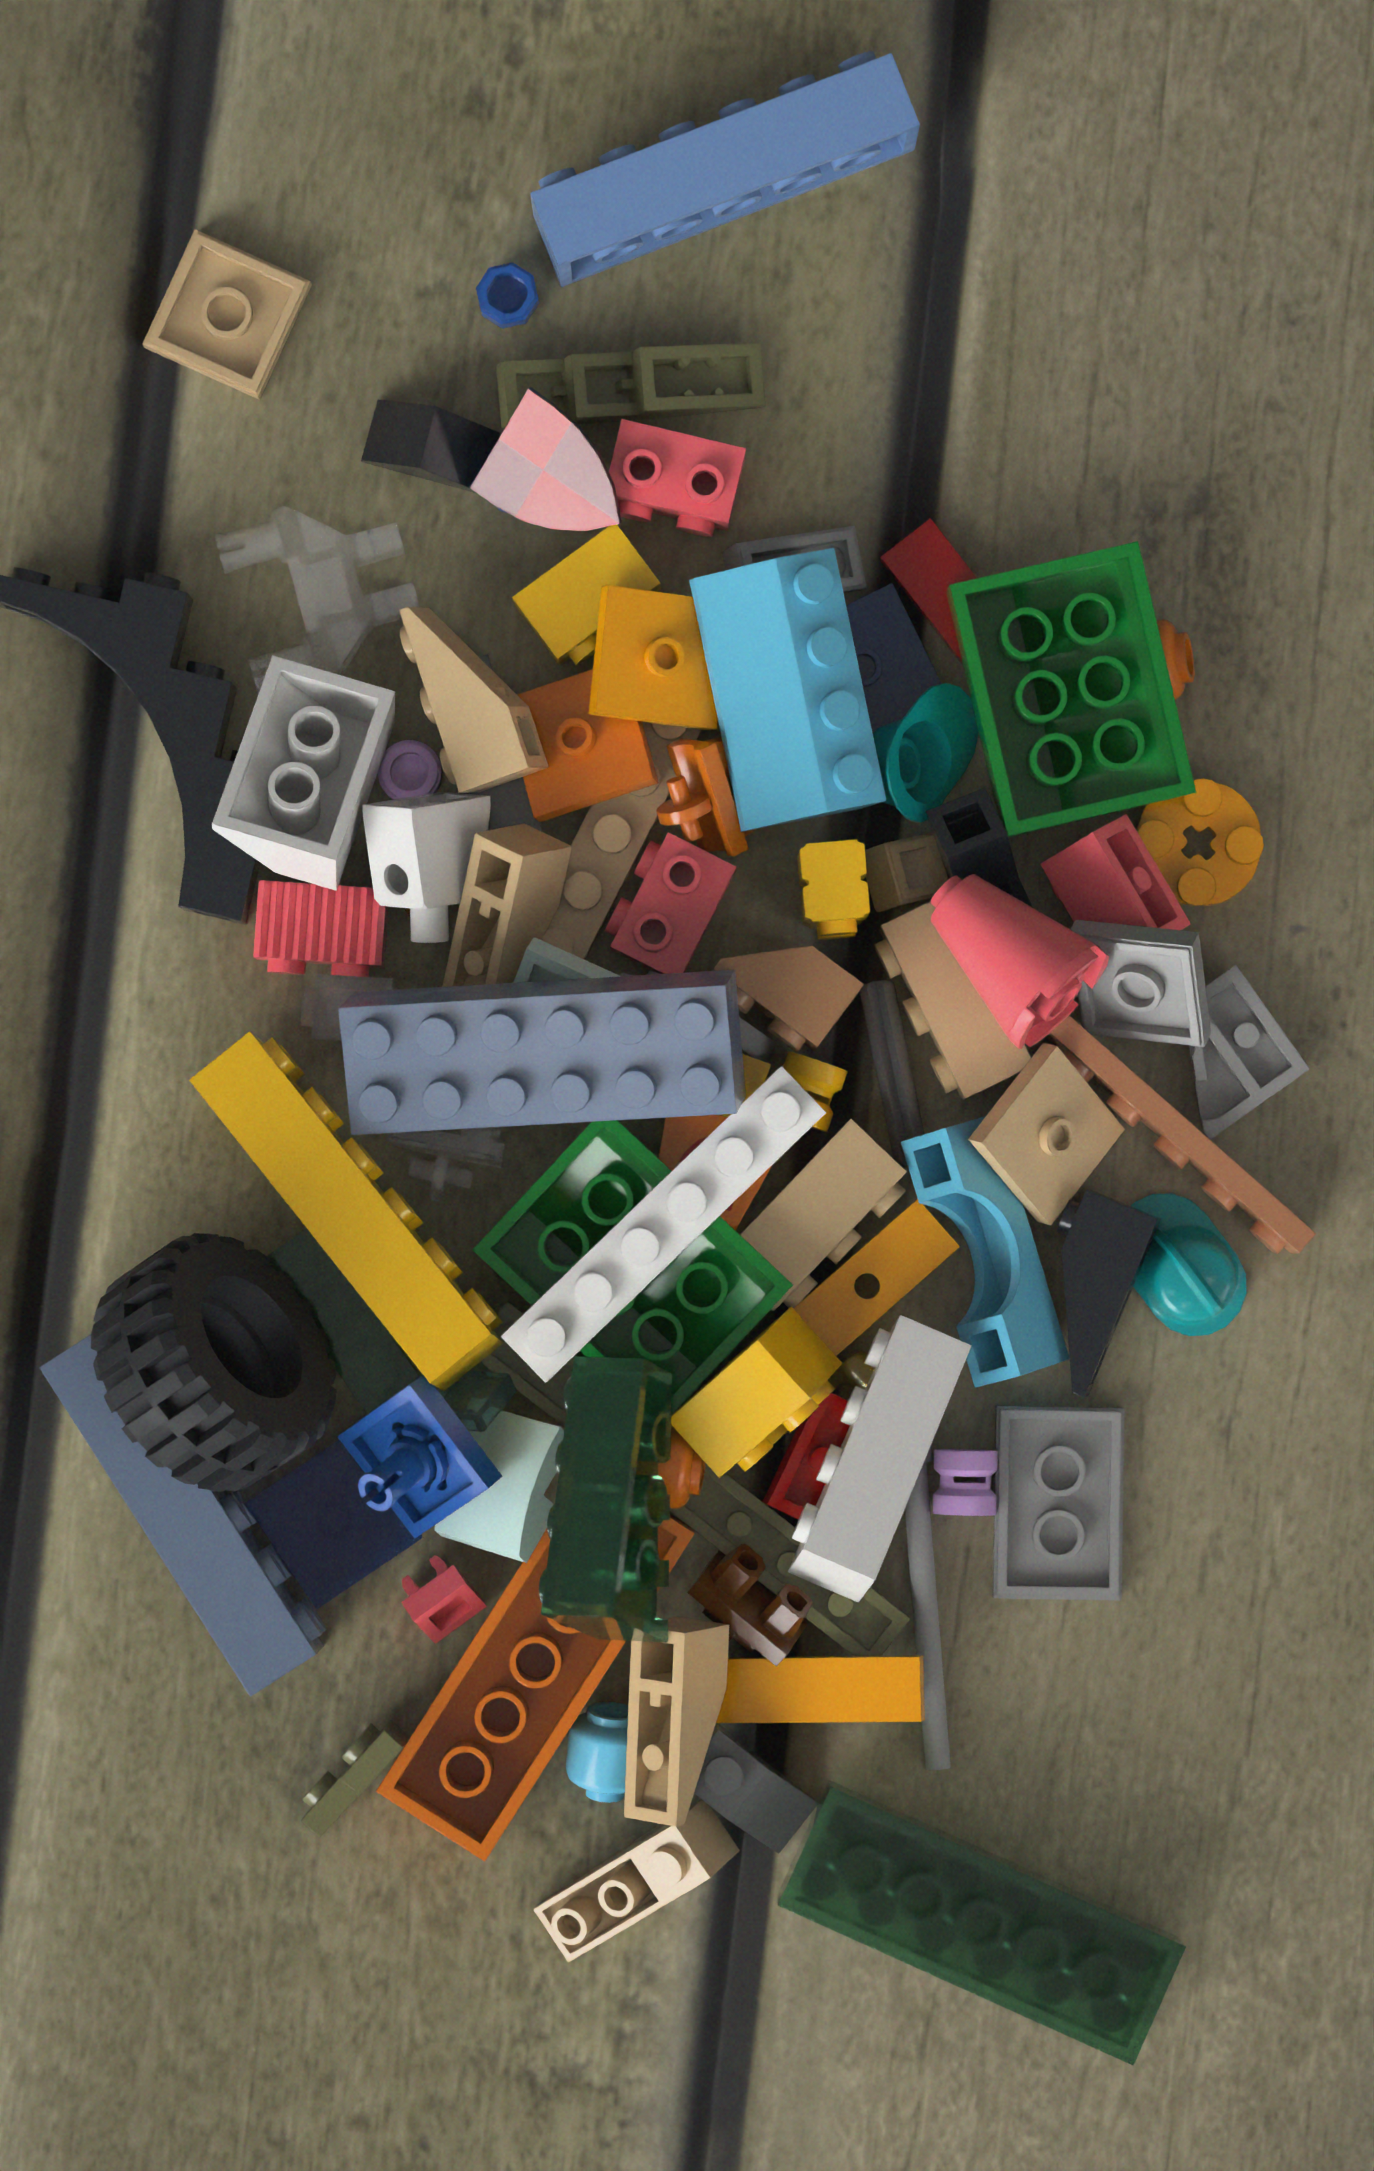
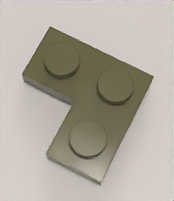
[301,1720,410,1838]

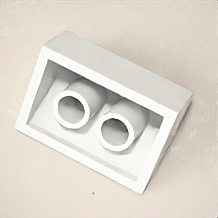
[212,655,395,891]

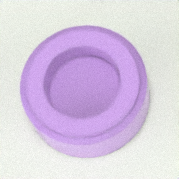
[378,740,442,800]

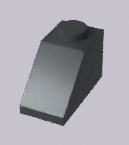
[694,1724,818,1854]

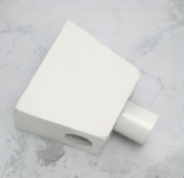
[362,792,491,943]

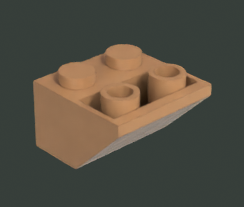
[713,946,864,1053]

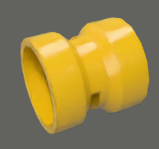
[783,1051,848,1132]

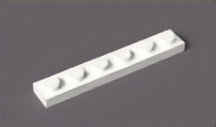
[501,1066,826,1383]

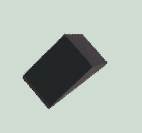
[361,399,501,494]

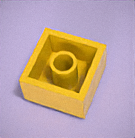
[667,1307,843,1478]

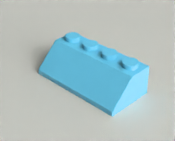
[689,548,886,832]

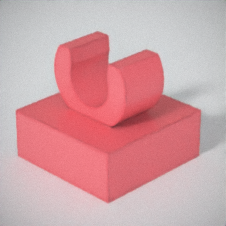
[401,1555,487,1644]

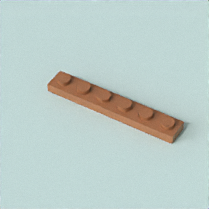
[1046,1016,1316,1255]

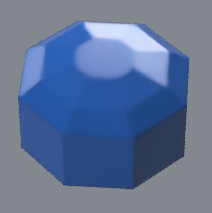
[476,262,539,329]

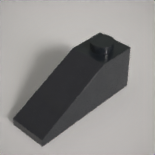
[1057,1190,1161,1397]

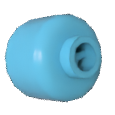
[566,1702,628,1803]

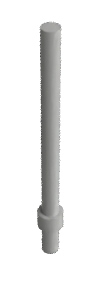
[905,1445,951,1770]

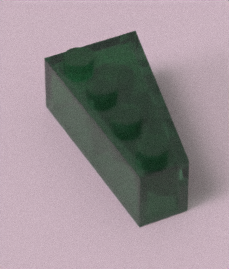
[539,1357,672,1643]

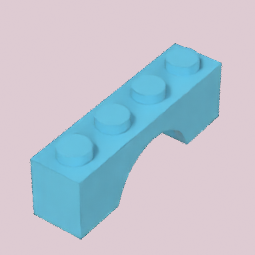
[901,1116,1070,1388]

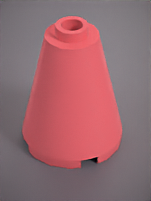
[930,874,1109,1049]

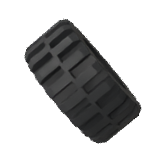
[91,1233,337,1492]

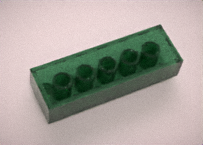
[777,1780,1186,2066]

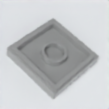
[1070,920,1211,1047]

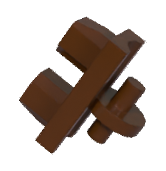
[687,1544,813,1667]

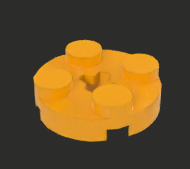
[1136,778,1264,907]

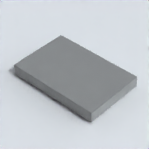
[992,1405,1125,1601]

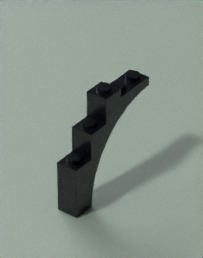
[0,567,261,925]

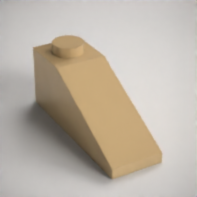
[442,823,572,987]
[624,1616,729,1827]

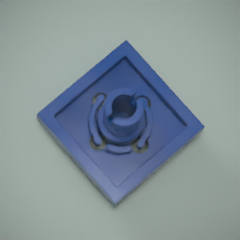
[337,1374,503,1539]

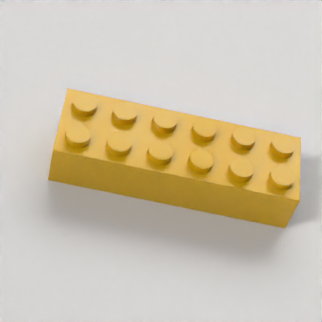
[189,1031,504,1391]

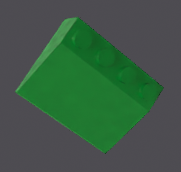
[946,541,1196,838]
[472,1120,793,1425]

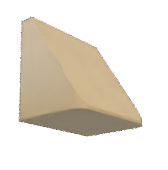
[865,832,948,912]

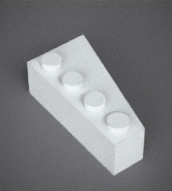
[788,1315,972,1602]

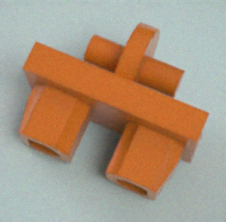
[656,737,756,857]

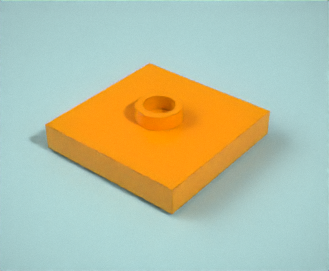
[589,585,718,730]

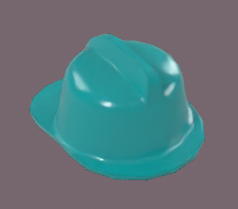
[873,683,978,823]
[1131,1193,1247,1336]

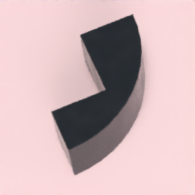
[926,788,1033,908]

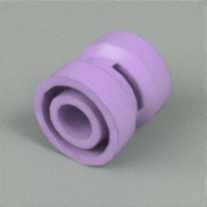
[933,1449,997,1516]

